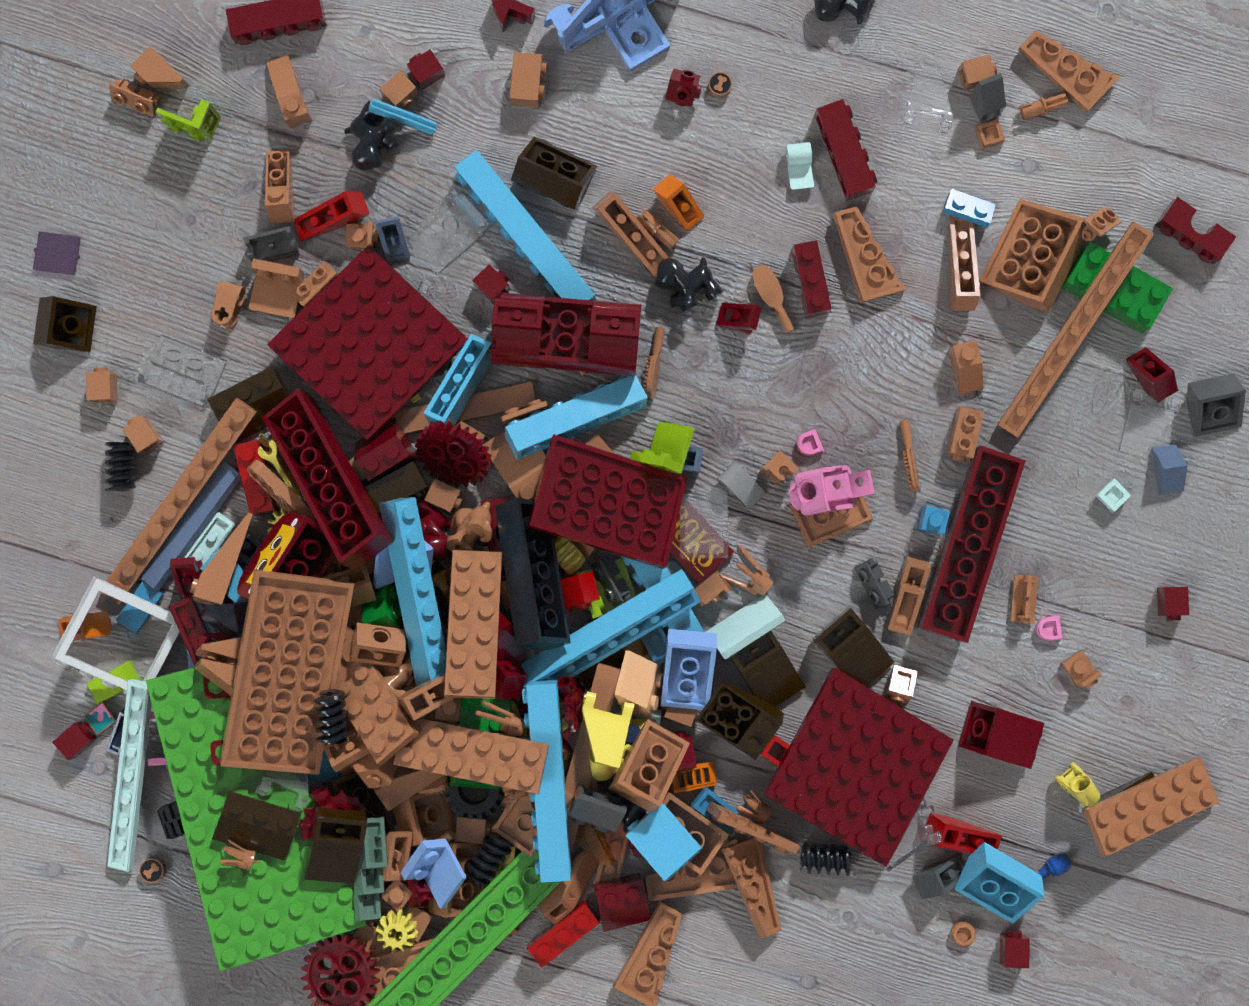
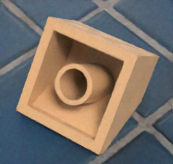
[614,650,664,718]

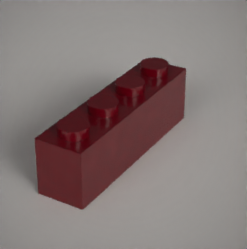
[225,0,327,45]
[814,99,877,201]

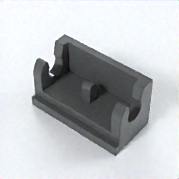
[243,226,300,262]

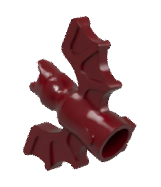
[557,676,585,733]
[298,786,366,841]

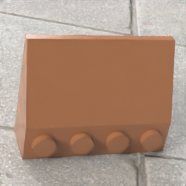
[979,199,1086,313]

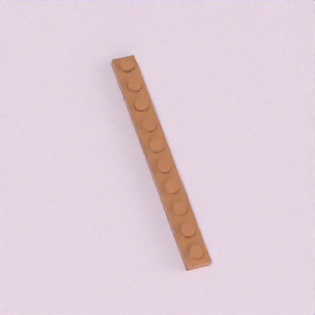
[997,221,1154,438]
[100,398,257,604]

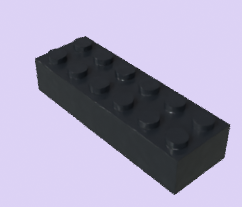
[495,498,571,650]

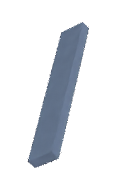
[140,461,241,591]

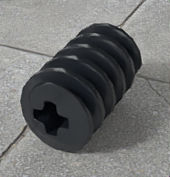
[105,442,136,491]
[313,689,348,744]
[466,831,515,886]
[800,842,851,876]

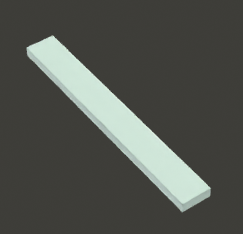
[107,679,152,872]

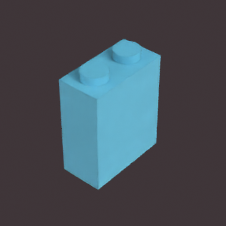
[625,803,703,882]

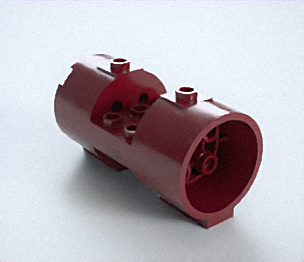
[491,292,642,377]

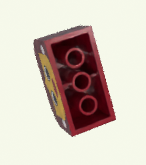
[237,512,335,600]

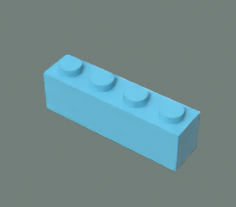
[424,334,493,426]

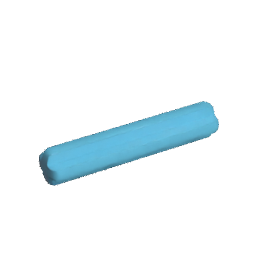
[368,99,437,134]

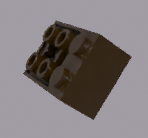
[812,608,894,687]
[730,630,806,707]
[695,681,784,760]
[304,807,368,884]

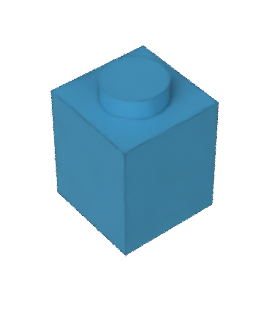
[917,506,950,535]

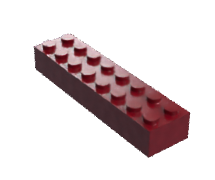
[262,389,394,571]
[917,445,1026,643]

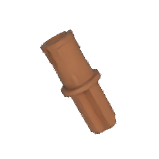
[1019,93,1068,120]
[637,209,679,249]

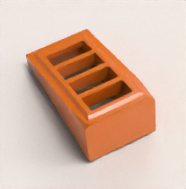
[669,761,717,794]

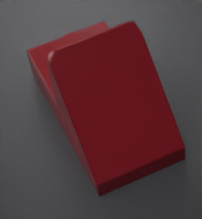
[491,0,536,32]
[716,303,762,334]
[169,557,203,600]

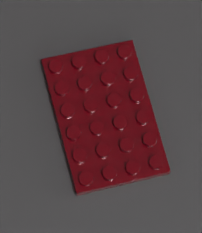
[528,434,688,569]

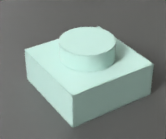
[1095,478,1131,512]

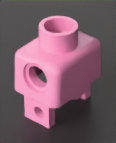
[789,465,875,516]

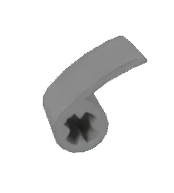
[717,461,765,509]

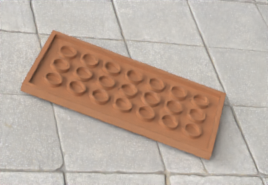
[219,569,354,775]

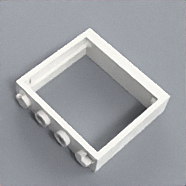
[52,576,179,694]

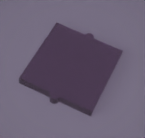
[33,231,81,276]

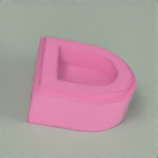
[796,429,824,456]
[1035,616,1062,641]

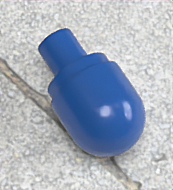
[1038,853,1071,879]

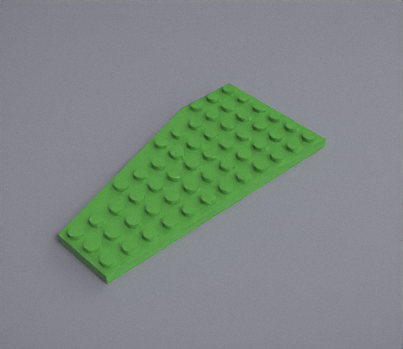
[146,661,366,971]

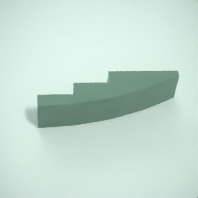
[354,817,388,921]

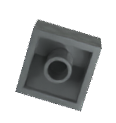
[1186,373,1246,437]
[568,784,627,833]

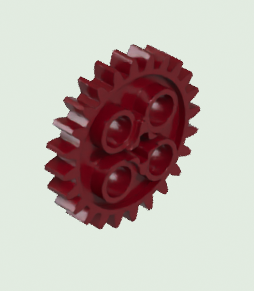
[415,420,492,488]
[301,934,380,1006]

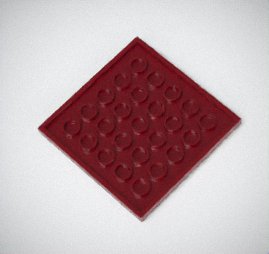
[267,246,468,442]
[763,668,954,867]

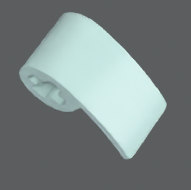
[786,142,814,190]

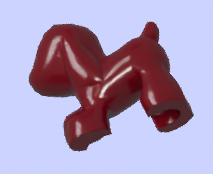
[417,497,451,560]

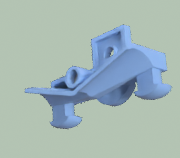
[544,0,670,72]

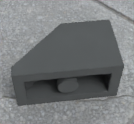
[969,73,1006,121]
[912,854,965,899]

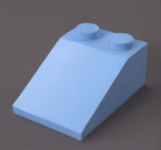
[661,629,717,710]

